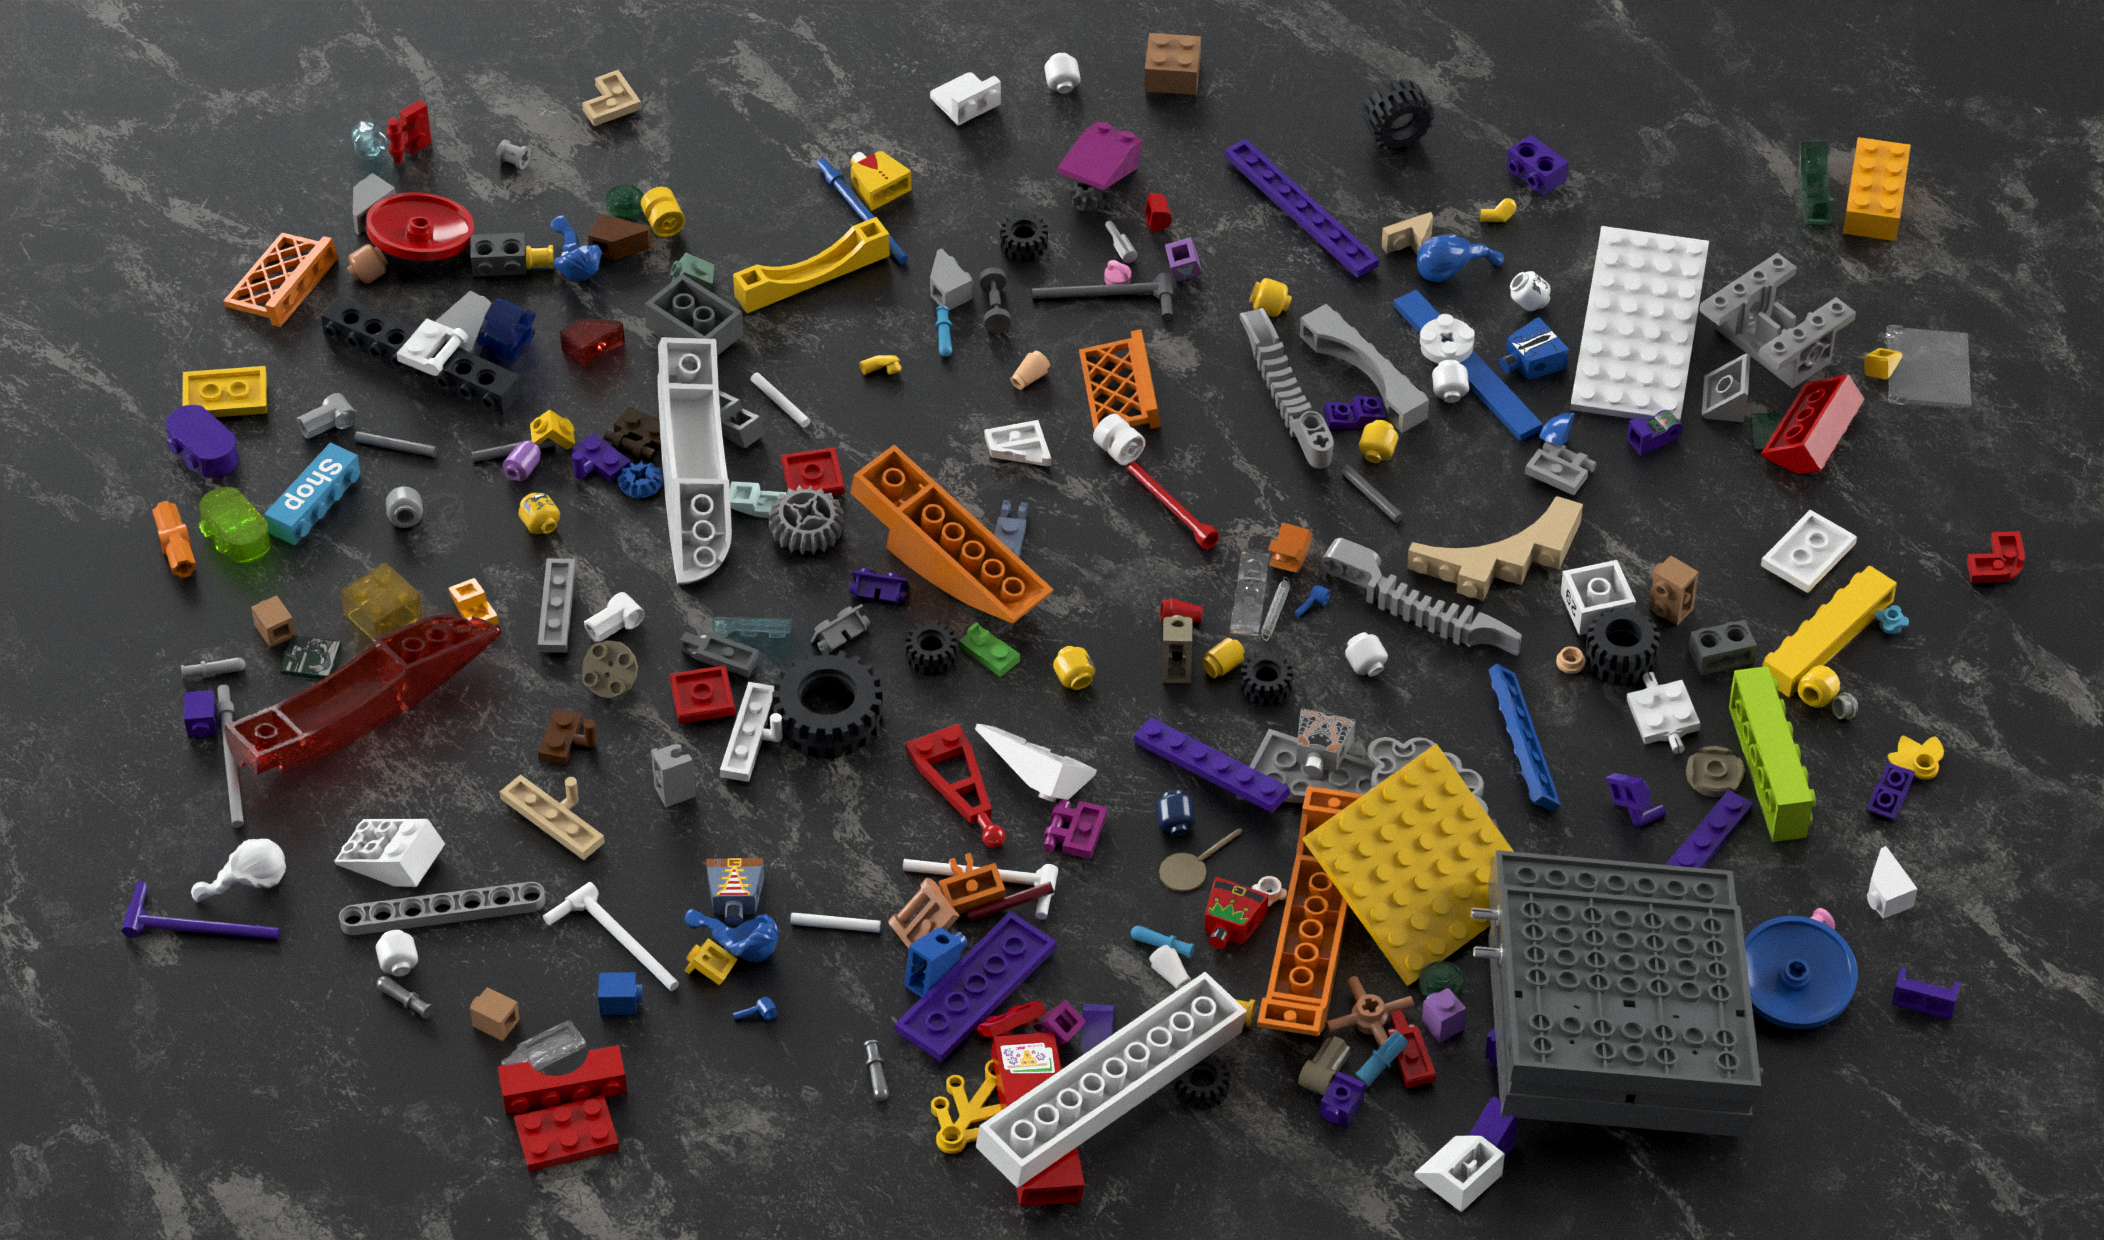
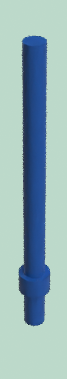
[817,158,908,264]

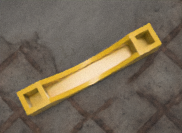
[733,217,890,313]

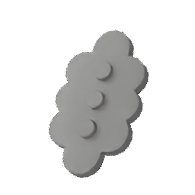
[1367,737,1488,815]

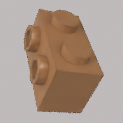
[1649,556,1699,625]

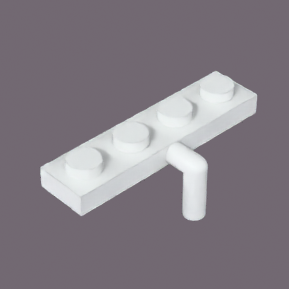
[720,682,783,782]

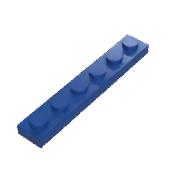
[1488,664,1561,812]

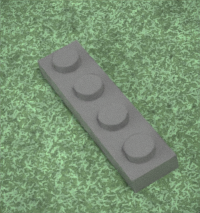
[538,558,576,652]

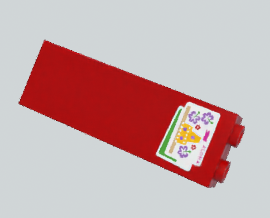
[991,1032,1085,1207]

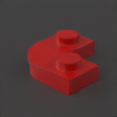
[1967,531,2025,583]

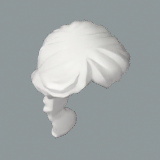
[191,839,286,902]

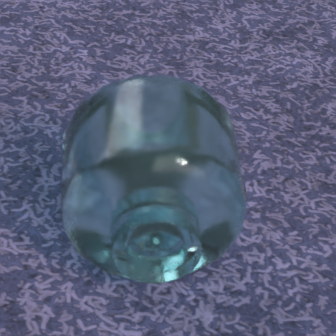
[350,121,387,160]

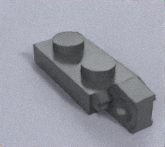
[680,632,761,678]

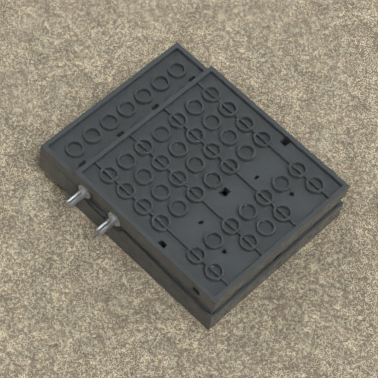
[1471,850,1763,1137]

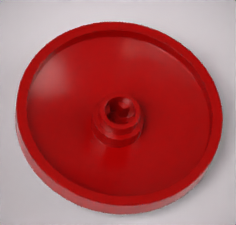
[366,192,474,261]

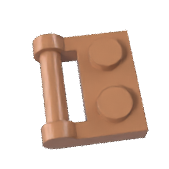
[888,878,959,949]

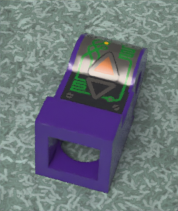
[1627,410,1683,456]

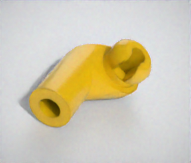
[1480,198,1517,223]

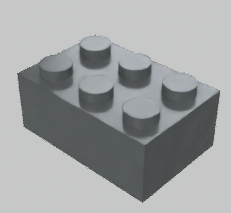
[645,274,744,356]

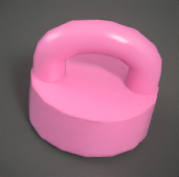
[1104,260,1131,285]

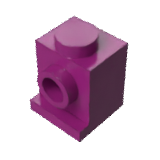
[1033,1000,1086,1047]

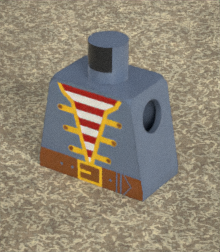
[706,858,764,925]

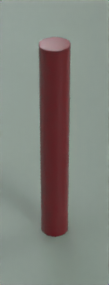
[966,881,1054,922]

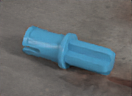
[1355,1031,1408,1087]

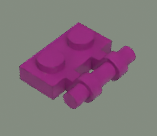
[1043,799,1107,859]

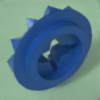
[618,460,663,498]

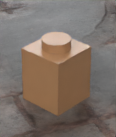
[251,595,296,647]
[470,987,520,1041]

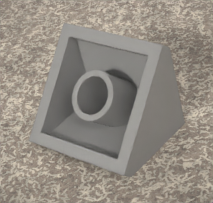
[1702,353,1750,422]

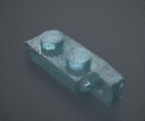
[712,617,793,638]

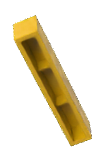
[1762,565,1897,698]

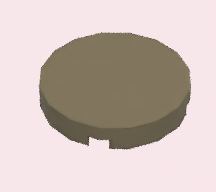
[1686,746,1745,797]

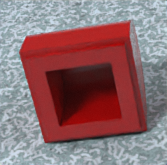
[1145,193,1172,231]

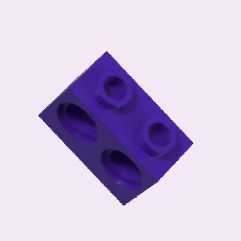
[1507,134,1568,196]

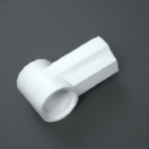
[584,592,645,643]

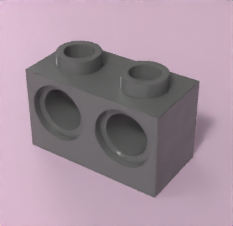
[471,232,527,277]
[1688,620,1757,675]

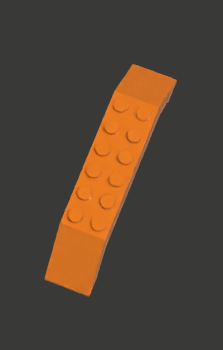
[1257,786,1364,1036]

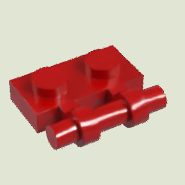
[386,100,432,163]
[975,1001,1047,1038]

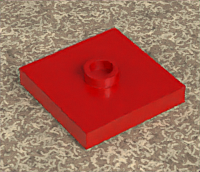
[780,447,845,496]
[669,665,736,724]

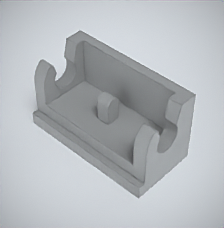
[651,744,695,807]

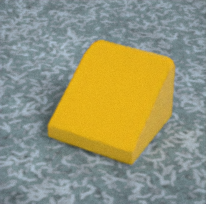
[1864,348,1902,379]

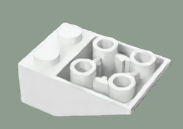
[334,819,445,887]

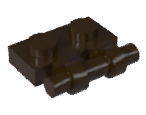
[603,407,661,460]

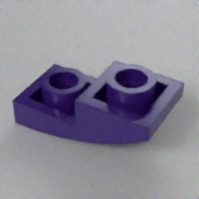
[1323,396,1386,430]
[1866,762,1915,821]

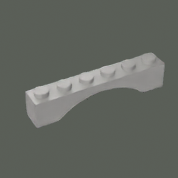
[1300,304,1429,433]

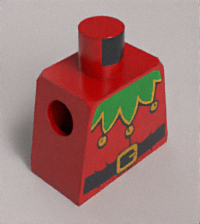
[1204,877,1269,949]

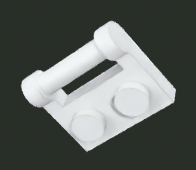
[397,319,468,376]

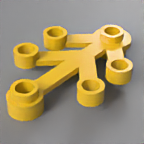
[931,1059,1001,1154]

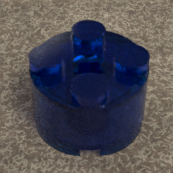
[477,298,536,362]

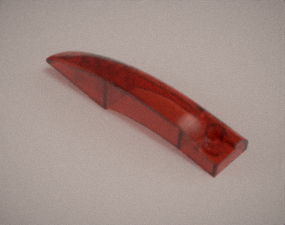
[225,614,501,775]

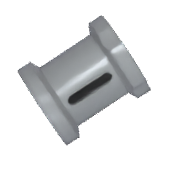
[496,139,531,170]

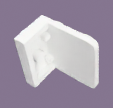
[930,72,1001,125]

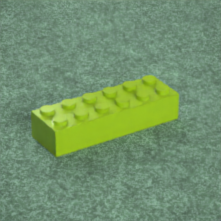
[1729,666,1816,842]

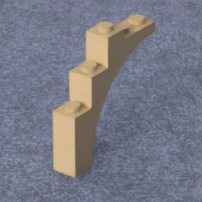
[1407,496,1583,601]

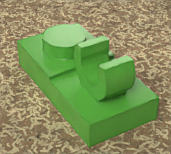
[959,622,1020,677]

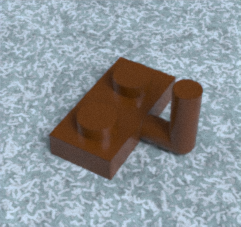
[538,709,597,765]

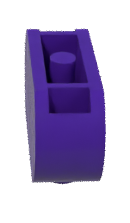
[166,405,239,478]

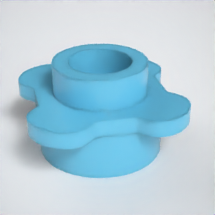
[1875,605,1909,634]

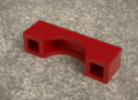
[498,1045,627,1114]

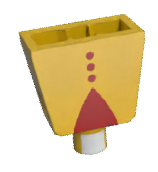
[850,151,912,211]

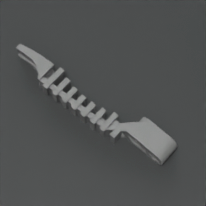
[1240,308,1334,469]
[1320,538,1522,656]

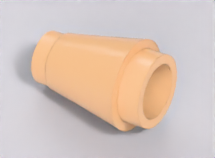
[1010,351,1050,390]

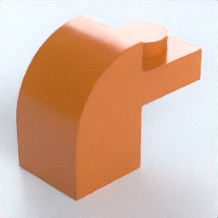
[1269,522,1313,573]

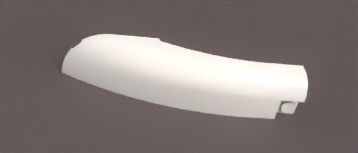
[657,337,732,585]

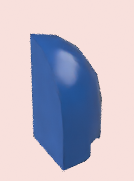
[1539,413,1575,446]

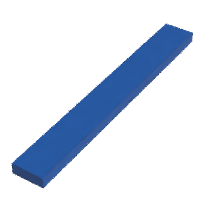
[1394,290,1543,441]

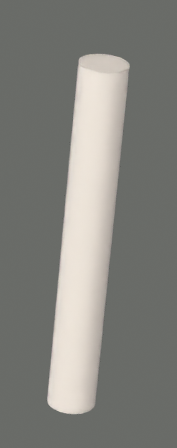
[751,372,810,428]
[790,913,881,933]

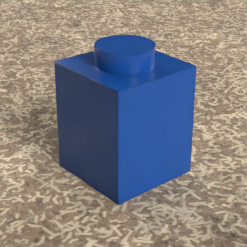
[598,972,643,1015]

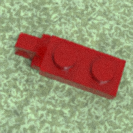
[1387,1010,1436,1088]

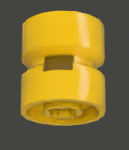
[641,187,685,237]

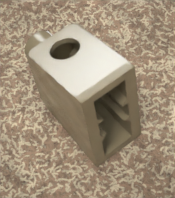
[1162,615,1192,683]

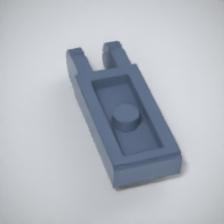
[994,500,1028,558]

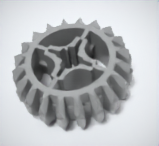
[768,485,844,555]

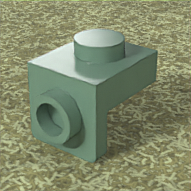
[670,253,714,290]

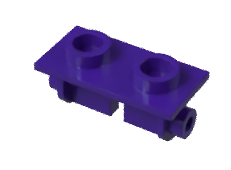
[849,568,910,603]

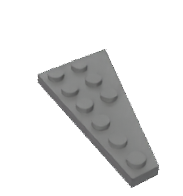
[1236,729,1374,803]

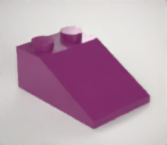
[1056,122,1143,190]

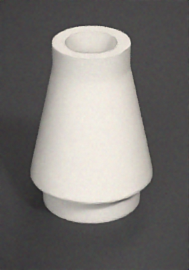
[1149,945,1191,990]

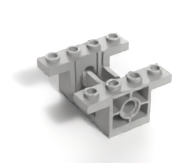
[1699,253,1856,389]

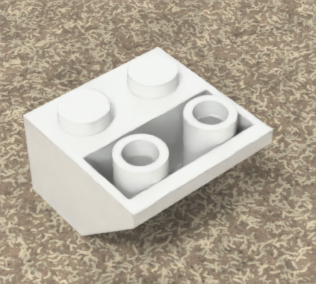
[1414,1136,1504,1212]

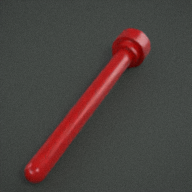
[1127,462,1220,550]

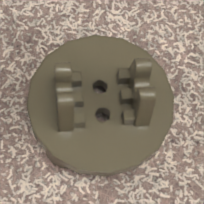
[582,641,638,698]

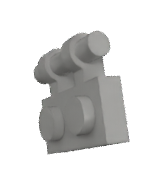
[1525,441,1597,495]

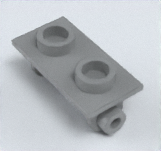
[810,604,870,652]

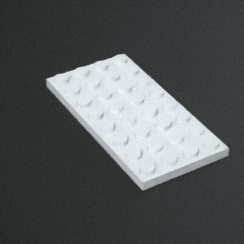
[1570,226,1709,422]

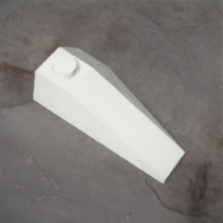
[975,724,1097,802]

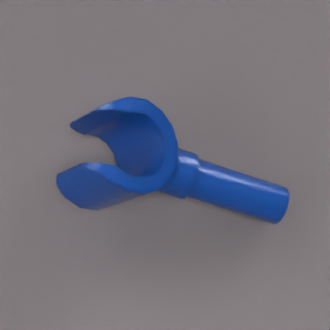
[1294,585,1330,617]
[733,997,778,1020]

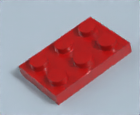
[514,1095,619,1172]

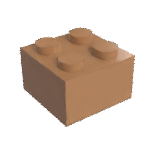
[1144,33,1201,95]

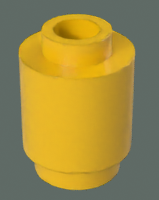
[1201,638,1245,678]

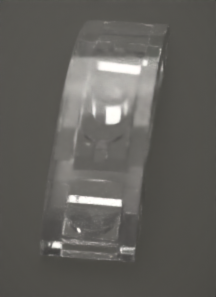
[1230,552,1269,636]

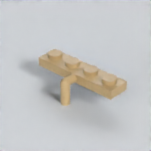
[500,775,605,860]

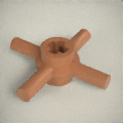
[1325,976,1414,1047]

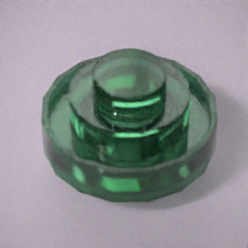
[605,184,644,219]
[1419,961,1464,998]

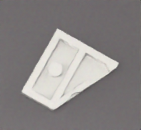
[984,420,1051,466]

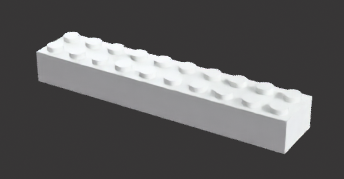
[976,972,1247,1188]

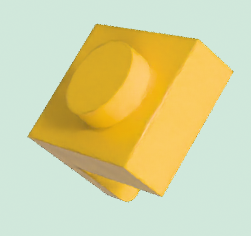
[530,410,575,450]

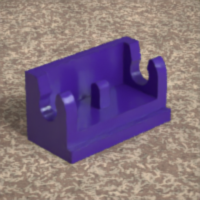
[1892,968,1960,1019]

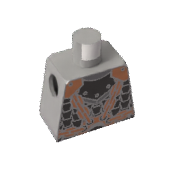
[1296,708,1356,777]

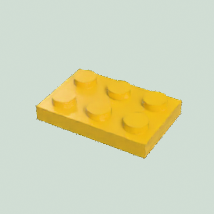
[183,366,267,417]

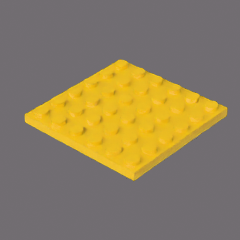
[1302,743,1514,986]

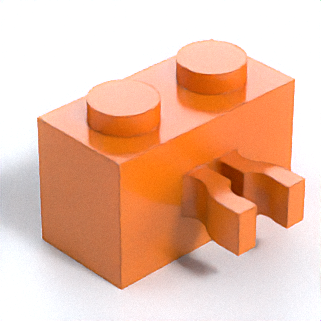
[939,853,1005,915]

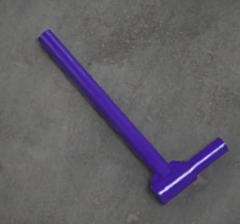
[121,881,279,939]

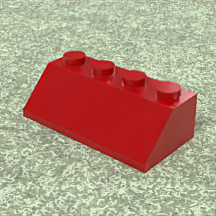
[1761,374,1864,474]

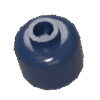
[1155,790,1196,836]

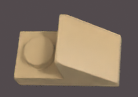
[1382,212,1433,256]

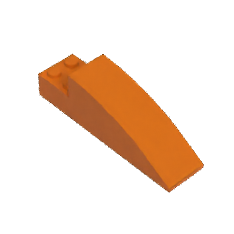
[851,445,1054,624]

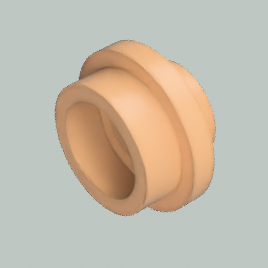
[1556,646,1585,674]

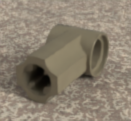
[1298,1036,1350,1096]

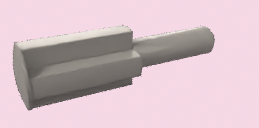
[1105,221,1138,263]

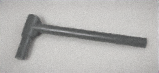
[1032,273,1173,320]

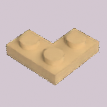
[582,70,641,126]

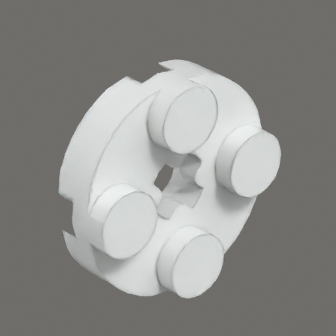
[1420,314,1475,364]

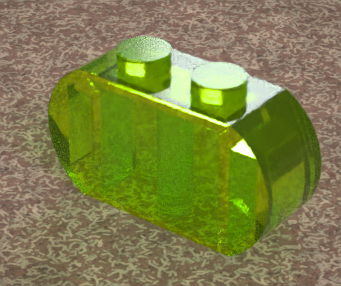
[199,487,271,563]

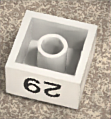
[1561,560,1636,635]

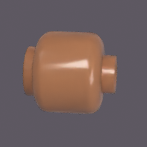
[346,244,389,284]

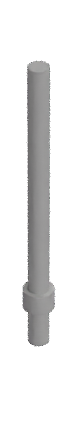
[216,685,244,828]

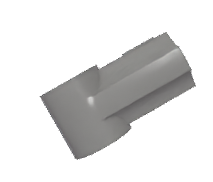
[297,393,357,439]

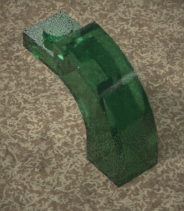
[1798,141,1834,225]

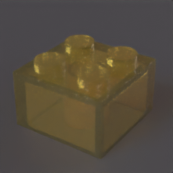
[340,562,423,645]

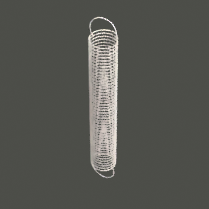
[1261,577,1291,641]

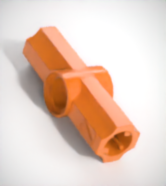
[152,501,197,578]

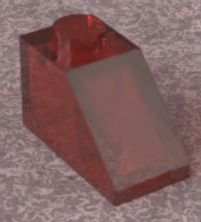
[560,318,625,368]

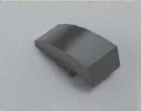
[719,391,765,448]

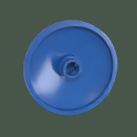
[1744,916,1858,1029]

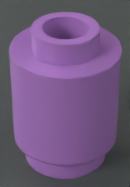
[503,441,541,481]

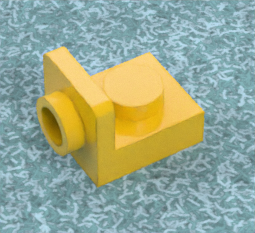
[684,938,737,985]

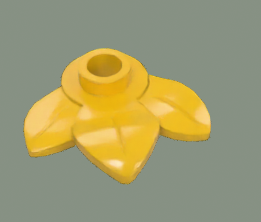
[1888,736,1944,780]

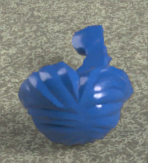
[551,215,602,282]
[1417,234,1504,282]
[684,909,779,962]

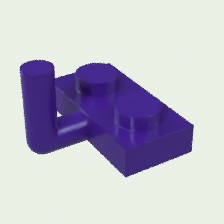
[572,433,631,483]
[1606,773,1666,827]

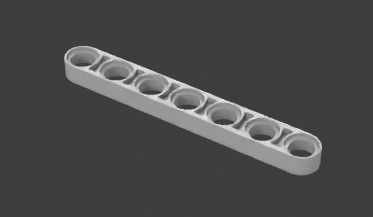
[339,882,546,935]

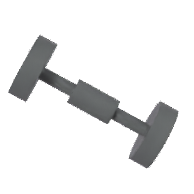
[979,267,1011,333]

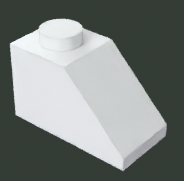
[1867,846,1917,919]

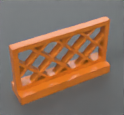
[224,233,339,327]
[1079,329,1161,431]

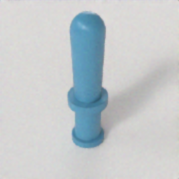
[935,306,952,357]
[1131,926,1195,958]

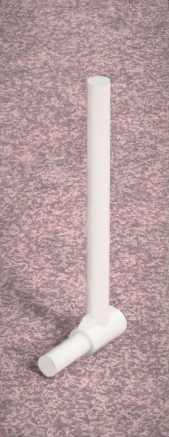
[903,859,1058,920]
[543,882,679,991]

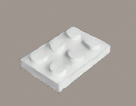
[1761,510,1857,593]

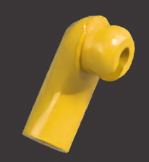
[860,355,901,375]

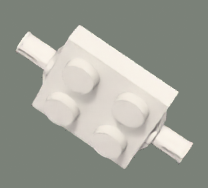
[1627,672,1700,754]

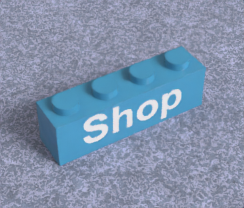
[264,442,360,545]

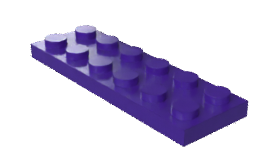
[895,911,1057,1062]

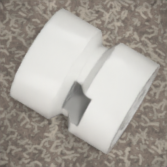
[1093,414,1145,465]

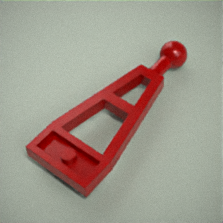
[905,724,1005,848]

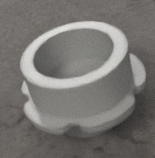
[1832,692,1858,720]

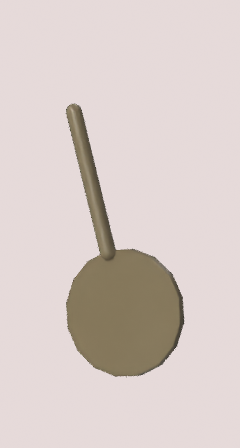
[1159,828,1242,892]

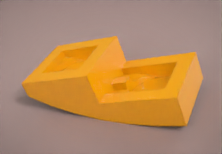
[448,578,499,634]

